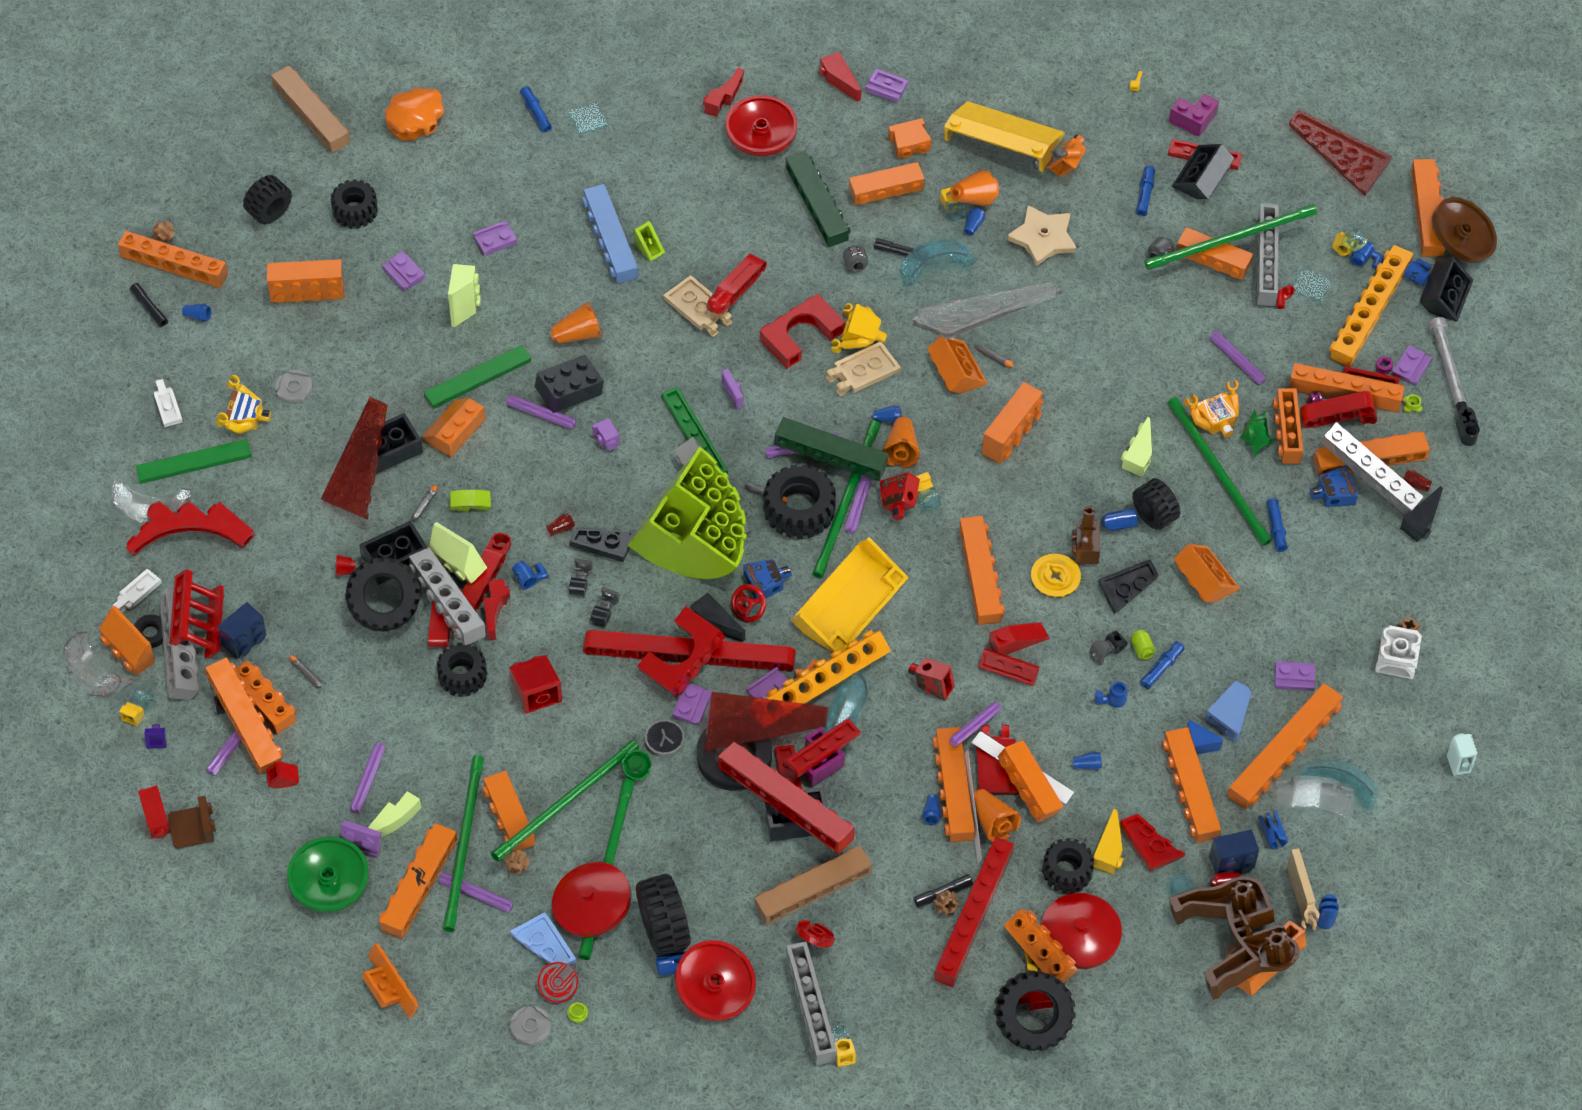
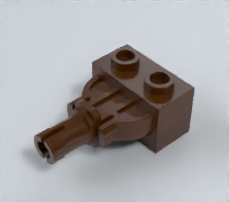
[1072,506,1100,564]

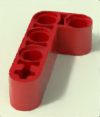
[1300,391,1378,428]

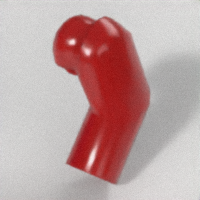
[1276,285,1295,309]

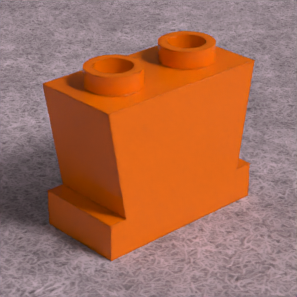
[888,118,932,158]

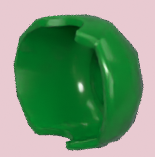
[622,750,652,780]

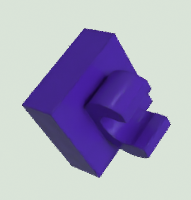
[144,724,167,749]

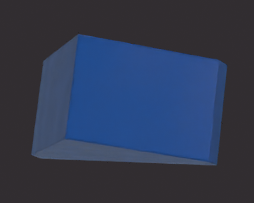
[1187,720,1224,754]

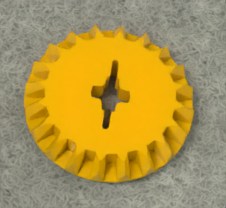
[1031,554,1081,598]

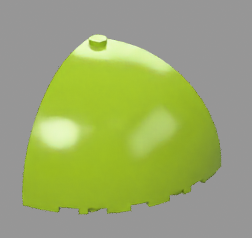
[627,446,746,579]

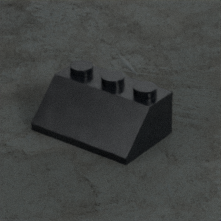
[1172,144,1234,199]
[1420,257,1473,322]
[764,787,827,842]

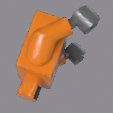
[1032,134,1086,177]

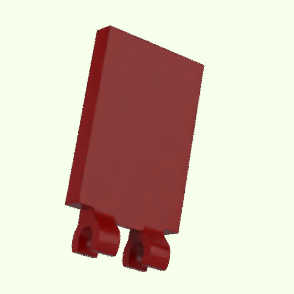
[976,725,1019,795]

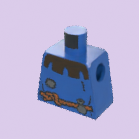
[1310,466,1358,507]
[743,559,791,599]

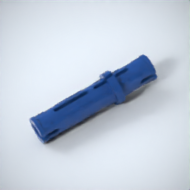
[520,86,552,133]
[1136,166,1155,216]
[1266,498,1288,552]
[1140,641,1185,689]

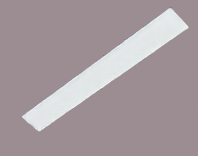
[972,731,1074,804]
[964,749,982,864]

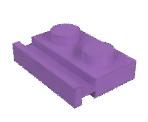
[865,69,908,103]
[473,220,517,256]
[382,251,425,292]
[1392,345,1433,386]
[1275,661,1315,691]
[746,667,788,708]
[672,683,712,726]
[340,820,382,858]

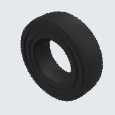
[134,614,163,648]

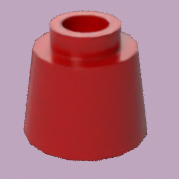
[336,555,356,576]

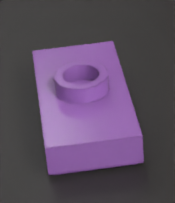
[722,369,743,409]

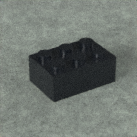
[535,355,604,413]
[354,413,423,476]
[359,520,428,585]

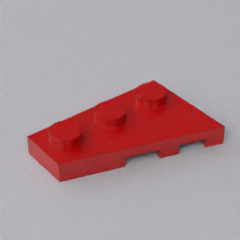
[1119,813,1185,872]

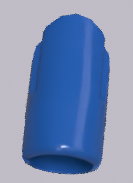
[1101,509,1138,531]
[1258,810,1288,849]
[1316,894,1339,929]
[656,952,685,976]

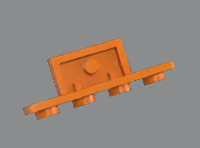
[361,943,419,1018]

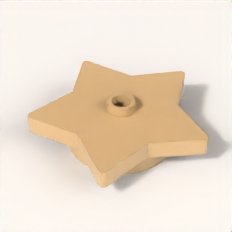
[1008,206,1076,265]

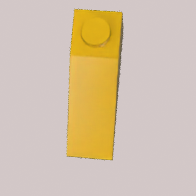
[1094,809,1124,875]

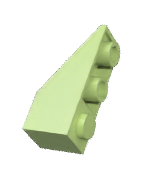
[1121,417,1152,477]

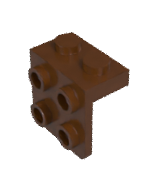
[168,796,216,849]

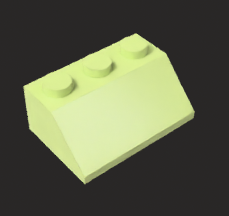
[448,264,481,327]
[429,522,487,584]

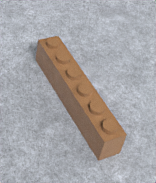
[271,65,350,153]
[755,846,872,925]

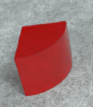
[266,761,299,788]

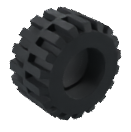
[243,175,292,225]
[331,179,378,229]
[1132,478,1181,531]
[437,643,487,697]
[1042,838,1094,894]

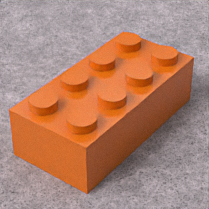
[267,259,345,303]
[982,382,1044,464]

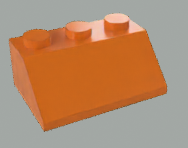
[927,335,988,394]
[421,398,485,457]
[1173,544,1240,603]
[99,606,155,676]

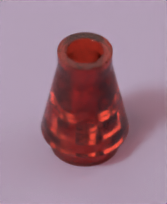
[1403,470,1432,491]
[546,512,575,536]

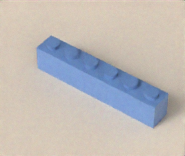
[582,184,638,284]

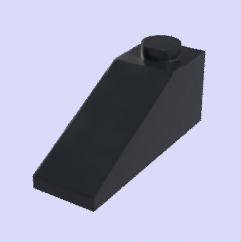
[1400,486,1443,542]
[690,593,745,642]

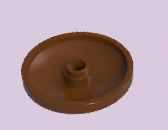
[1432,197,1497,263]

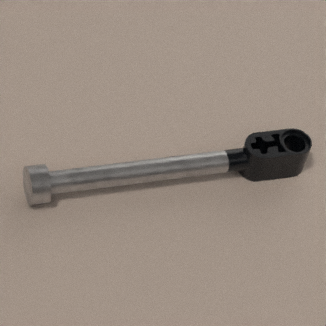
[1428,317,1480,446]

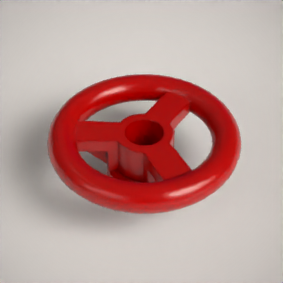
[731,584,766,623]

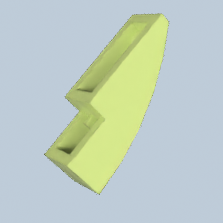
[368,791,421,838]

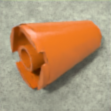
[950,170,999,207]
[550,302,603,344]
[882,417,920,468]
[970,789,1021,842]

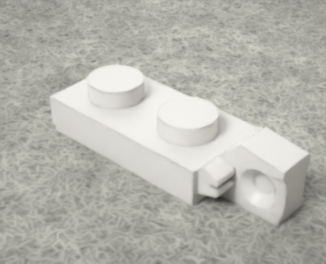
[154,379,183,427]
[113,569,162,613]

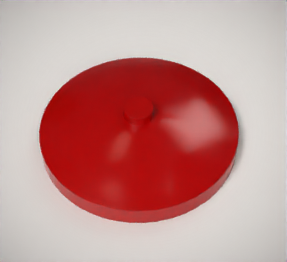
[726,95,797,156]
[552,862,632,937]
[1041,893,1122,969]
[674,940,756,1022]

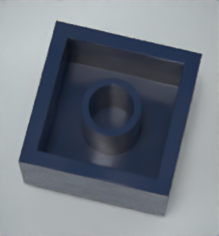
[218,602,267,659]
[1209,829,1259,873]

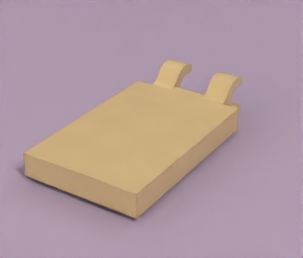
[663,275,733,337]
[825,342,901,397]
[1287,848,1319,931]

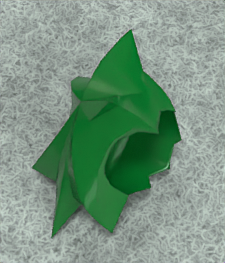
[1240,409,1276,458]

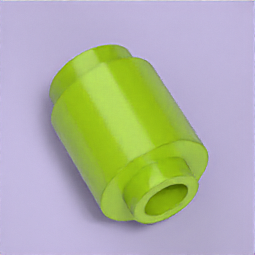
[1131,630,1156,659]

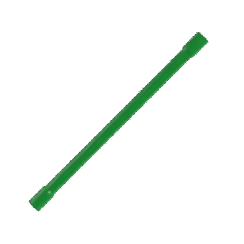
[1144,204,1317,270]
[1168,397,1272,546]
[812,420,881,578]
[491,740,639,862]
[443,755,484,932]
[578,778,635,960]

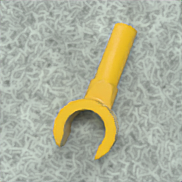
[1130,71,1142,91]
[1024,950,1038,972]

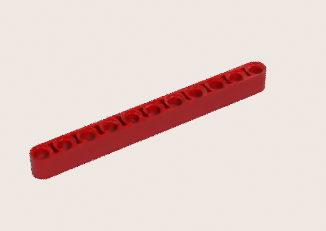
[583,630,796,672]

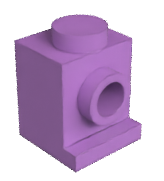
[592,418,620,451]

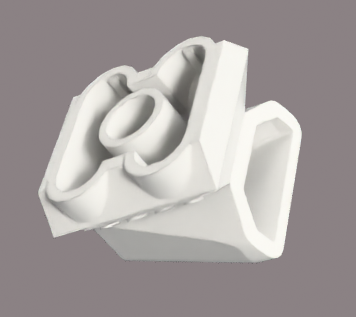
[1375,625,1422,679]

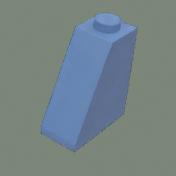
[1205,680,1252,742]

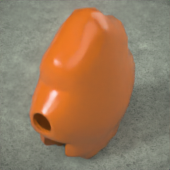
[385,87,444,141]

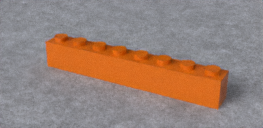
[1227,683,1343,809]

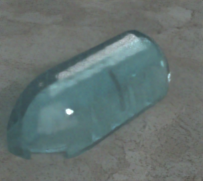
[822,672,868,733]

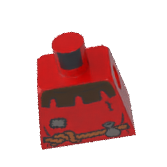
[880,472,920,520]
[908,658,955,701]

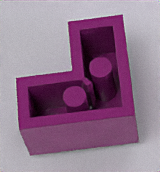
[1169,94,1219,137]
[802,727,845,787]

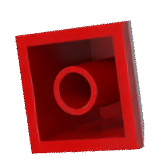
[509,655,562,714]

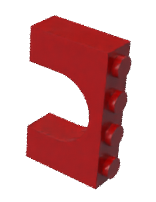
[760,294,845,369]
[637,606,725,698]

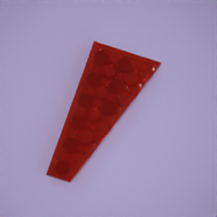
[1289,109,1392,196]
[321,397,388,520]

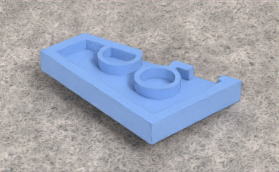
[510,912,576,966]

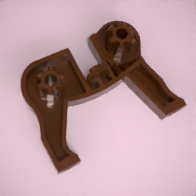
[1169,876,1300,1000]

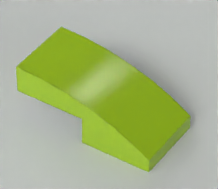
[449,490,491,512]

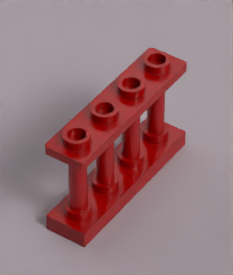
[169,569,224,659]

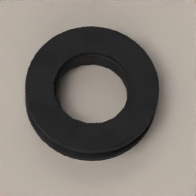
[697,717,772,791]

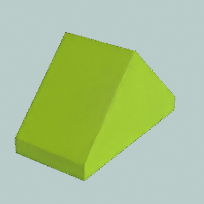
[634,221,665,262]

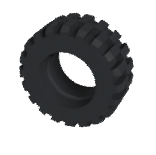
[763,465,836,539]
[345,557,420,632]
[635,874,691,956]
[994,971,1076,1051]

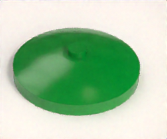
[287,837,369,913]

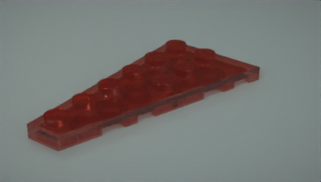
[704,692,828,751]

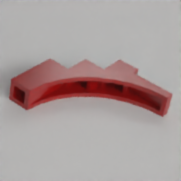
[126,501,255,557]

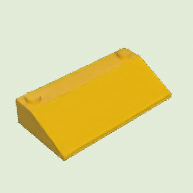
[944,101,1065,172]
[791,537,909,652]

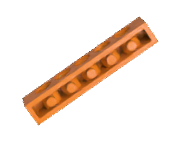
[118,231,228,288]

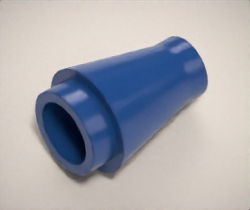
[963,207,985,235]
[182,303,211,322]
[874,405,901,423]
[1073,751,1102,770]
[922,794,942,825]

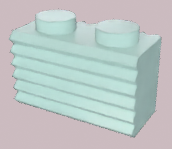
[1447,733,1478,776]

